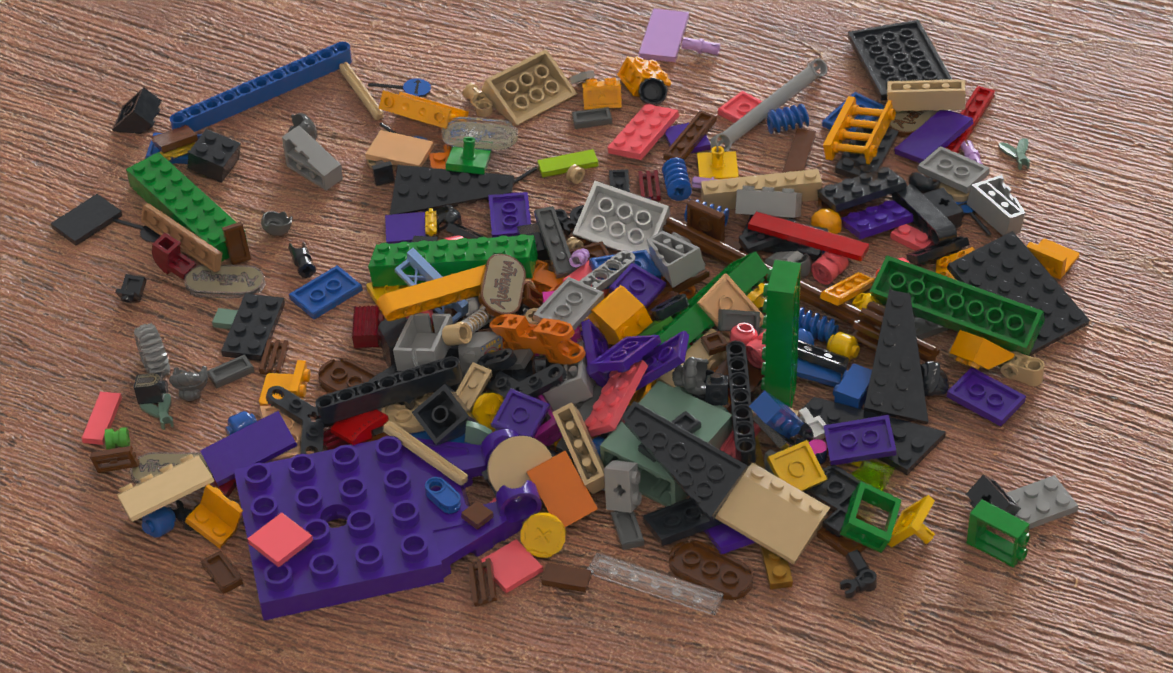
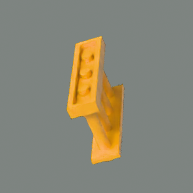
[378,90,469,129]
[823,96,896,165]

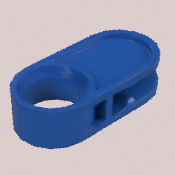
[425,477,461,513]

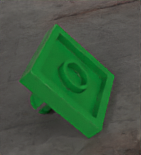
[446,137,491,175]

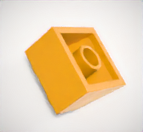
[591,285,653,345]
[949,330,1015,370]

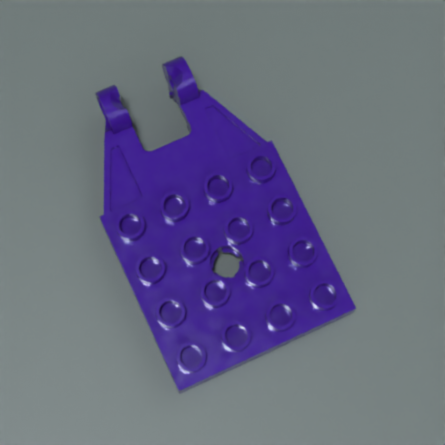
[234,429,542,621]

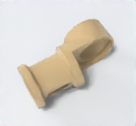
[463,83,493,117]

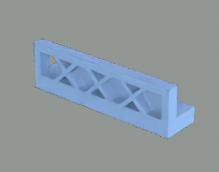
[395,248,469,324]

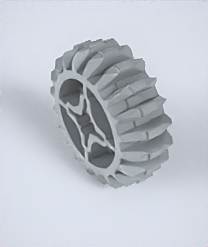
[134,323,170,378]

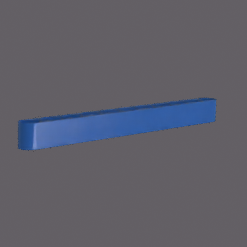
[170,42,352,132]

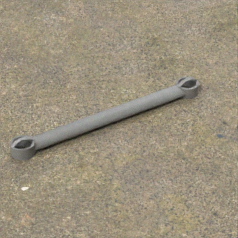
[710,58,827,152]

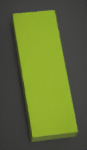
[537,149,599,178]

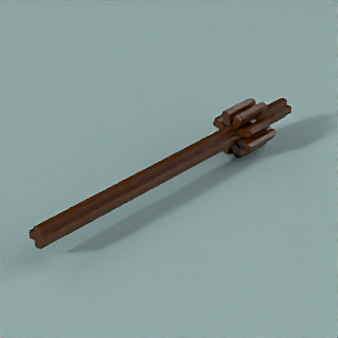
[663,217,940,362]

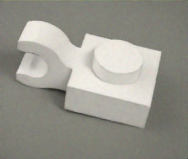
[798,407,826,440]

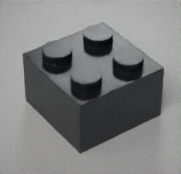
[187,129,241,183]

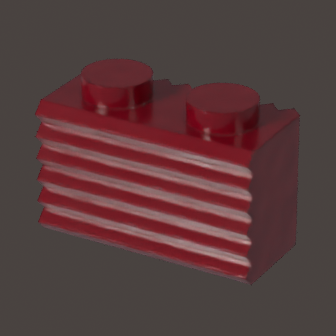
[352,305,384,348]

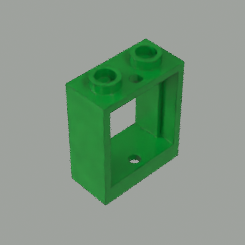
[840,482,902,553]
[966,500,1030,568]

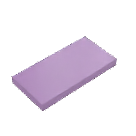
[639,8,689,62]

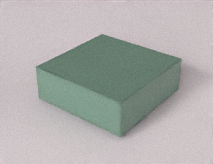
[212,308,238,329]

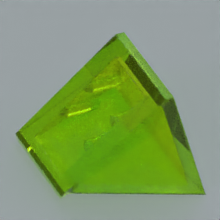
[851,461,895,491]

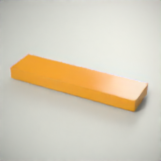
[820,272,875,306]

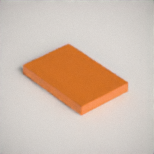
[526,450,598,528]

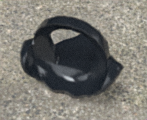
[436,205,462,232]

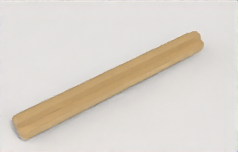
[339,62,384,121]
[383,421,468,486]

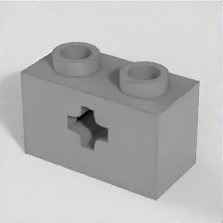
[604,460,642,513]

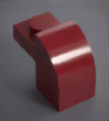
[152,233,196,280]

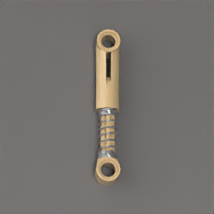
[442,279,535,346]

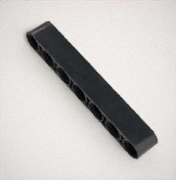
[726,341,756,467]
[315,356,463,424]

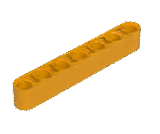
[376,265,485,321]

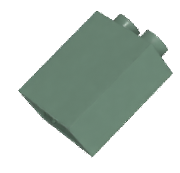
[600,381,732,506]

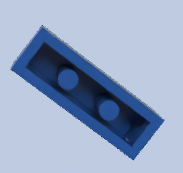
[749,390,804,439]

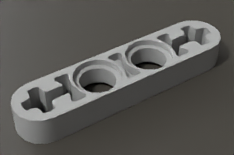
[580,250,635,291]

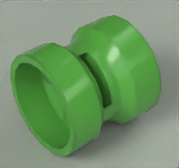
[105,427,130,450]

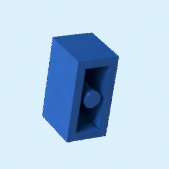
[833,363,872,409]

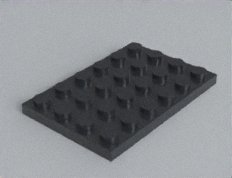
[848,20,953,101]
[947,231,1090,356]

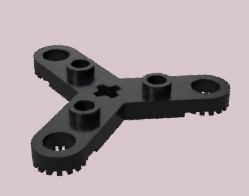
[485,364,567,431]
[266,386,336,454]

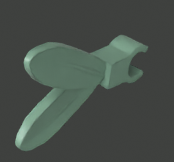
[999,138,1030,170]
[139,393,174,430]

